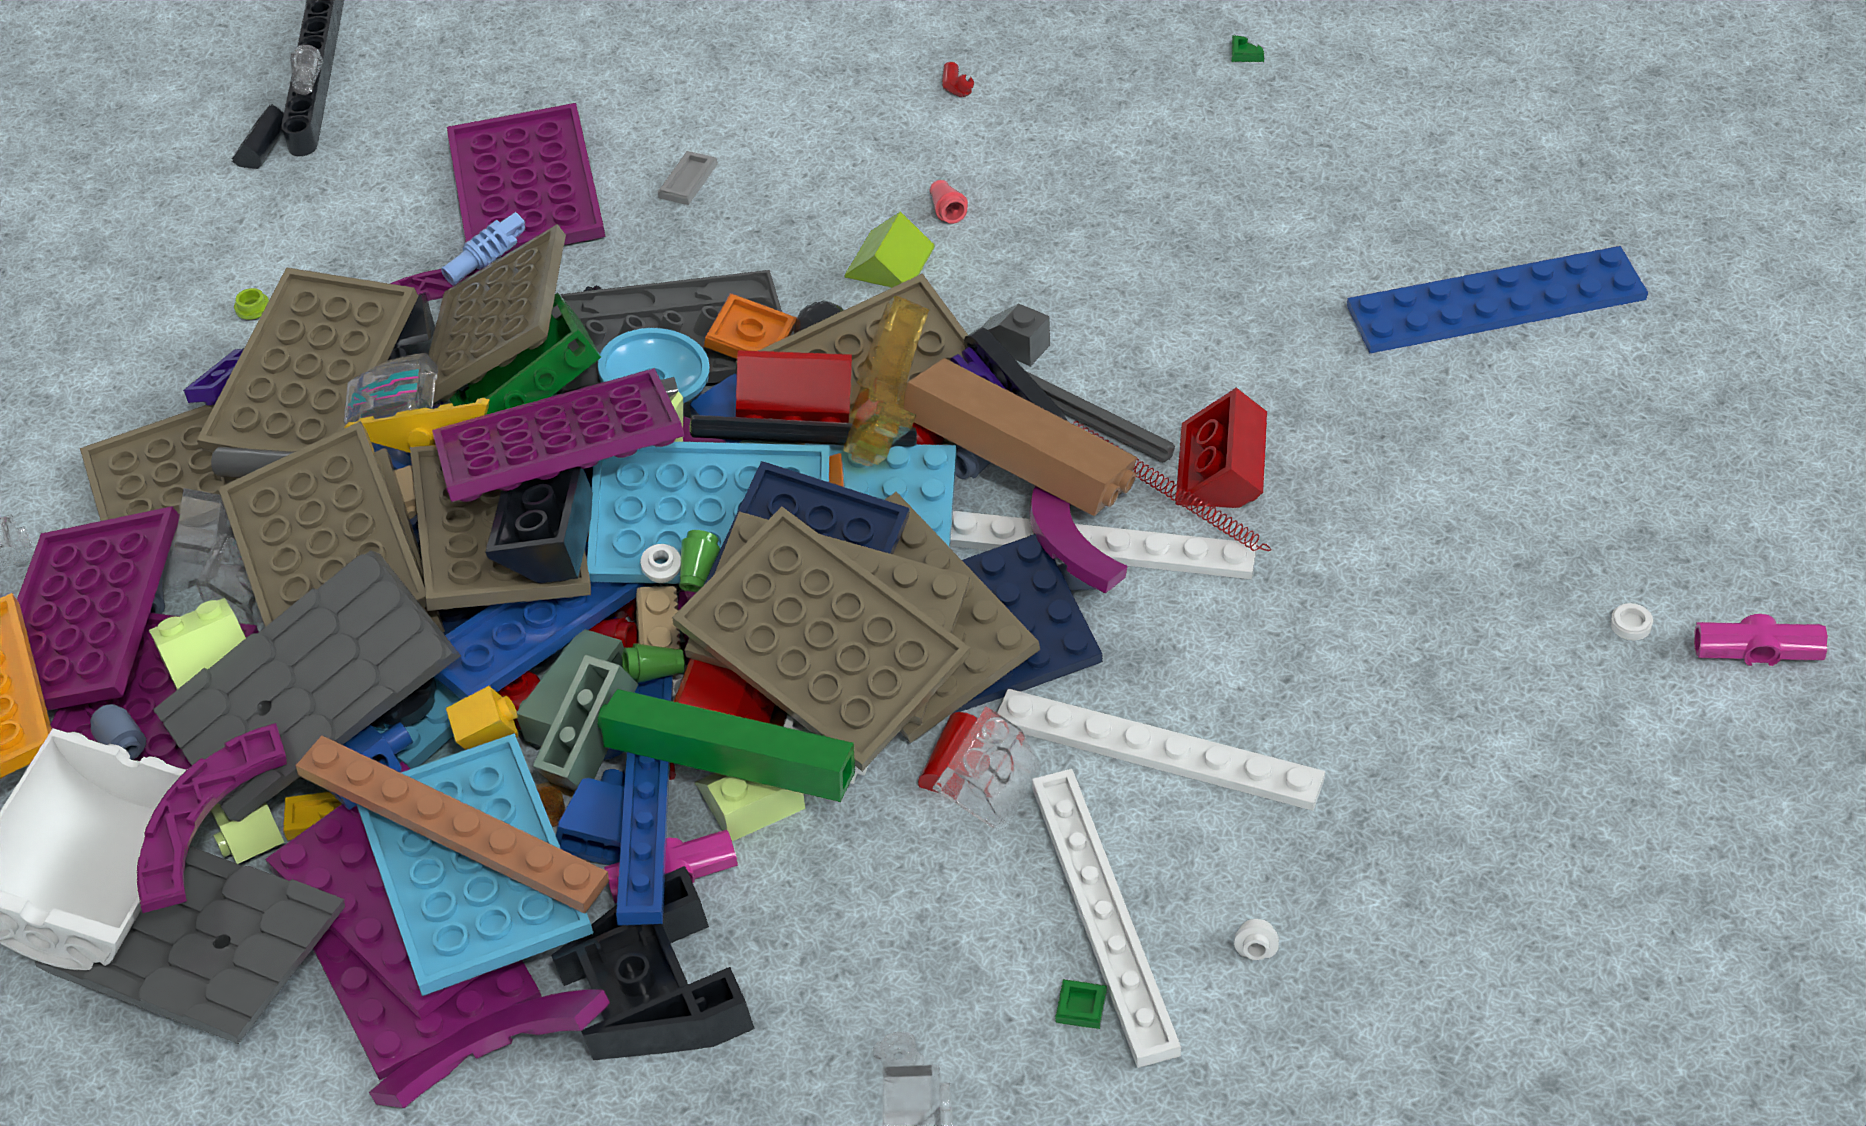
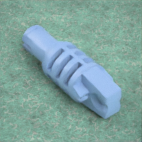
[441,212,525,286]

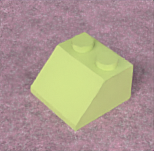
[149,598,246,690]
[695,773,806,841]

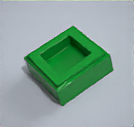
[1055,979,1107,1029]

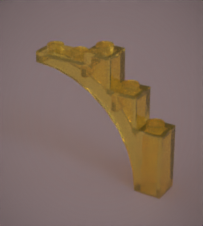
[843,295,929,466]

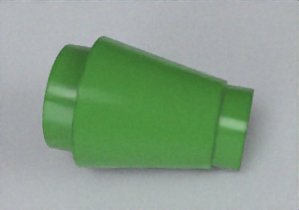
[679,530,720,593]
[622,643,684,684]

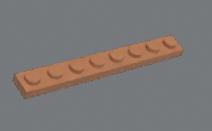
[296,735,609,914]

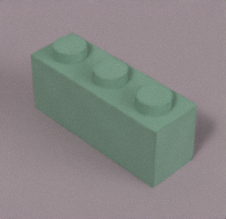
[517,629,624,746]
[533,654,638,791]

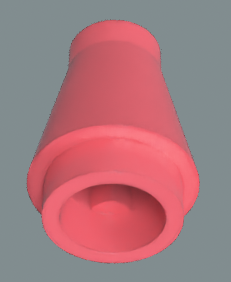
[930,180,968,224]

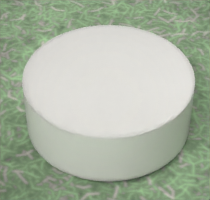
[1610,603,1653,640]

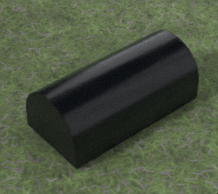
[232,104,284,169]

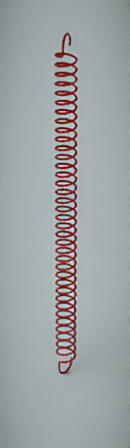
[1073,421,1272,551]

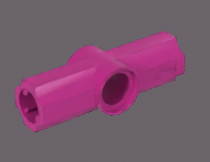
[1694,614,1828,666]
[604,829,738,903]

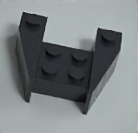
[551,866,755,1060]

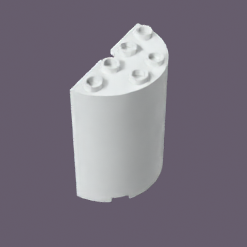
[0,728,186,970]

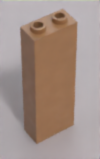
[899,358,1138,516]

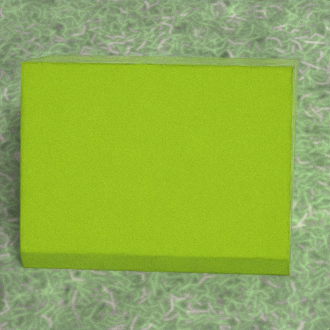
[844,212,935,288]

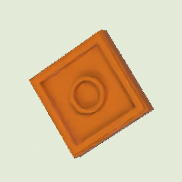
[704,293,797,359]

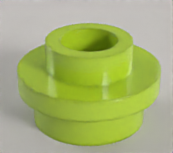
[234,288,269,320]

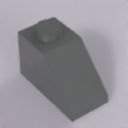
[981,304,1050,367]

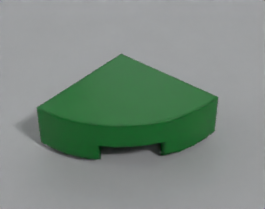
[1232,35,1265,62]

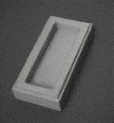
[658,151,718,205]

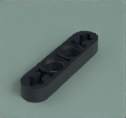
[964,327,1067,421]

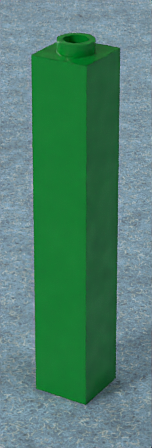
[598,689,855,802]

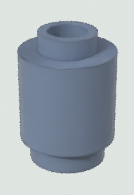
[90,704,146,760]

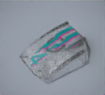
[344,353,438,425]

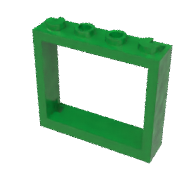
[450,292,601,414]

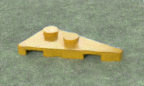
[344,398,490,453]

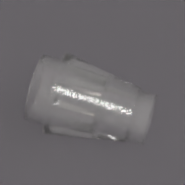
[290,45,323,94]

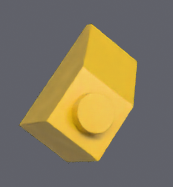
[446,686,518,750]

